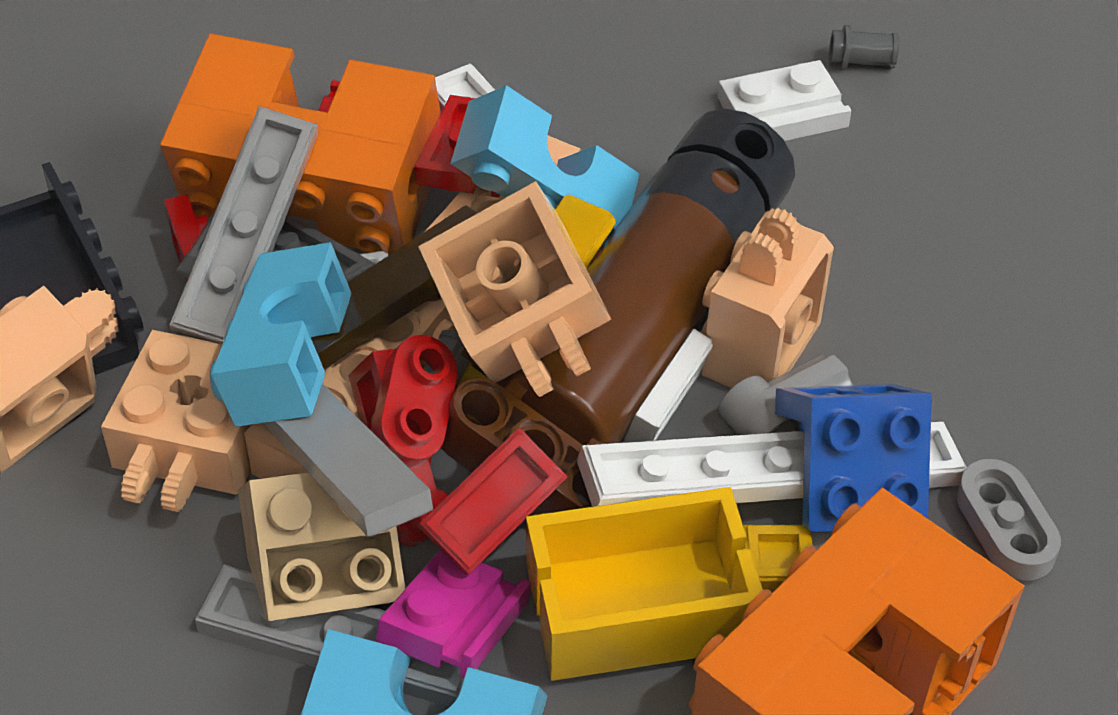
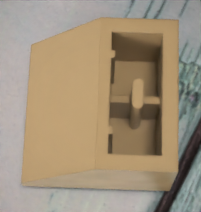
[238,473,405,622]

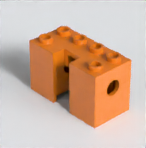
[160,33,441,255]
[689,487,1025,715]

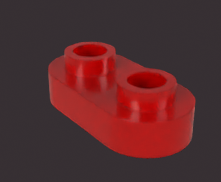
[371,335,457,468]

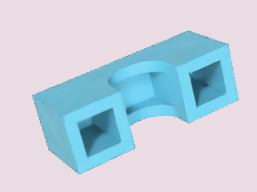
[450,85,640,242]
[210,242,351,427]
[301,629,548,715]

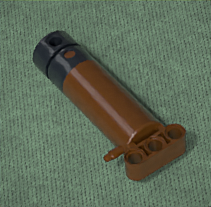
[441,108,795,516]

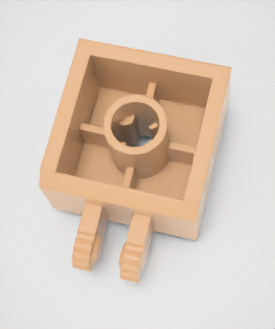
[418,181,612,397]
[701,207,834,388]
[0,286,118,473]
[101,330,251,512]

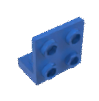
[775,384,932,532]

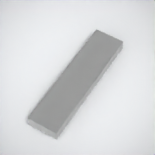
[169,106,318,344]
[263,383,433,537]
[195,565,464,707]

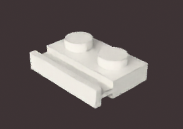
[717,60,852,141]

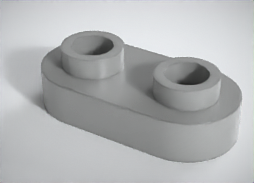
[957,459,1061,581]

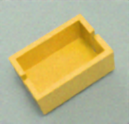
[526,487,763,681]

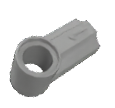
[719,354,852,435]

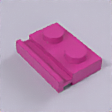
[376,550,531,678]

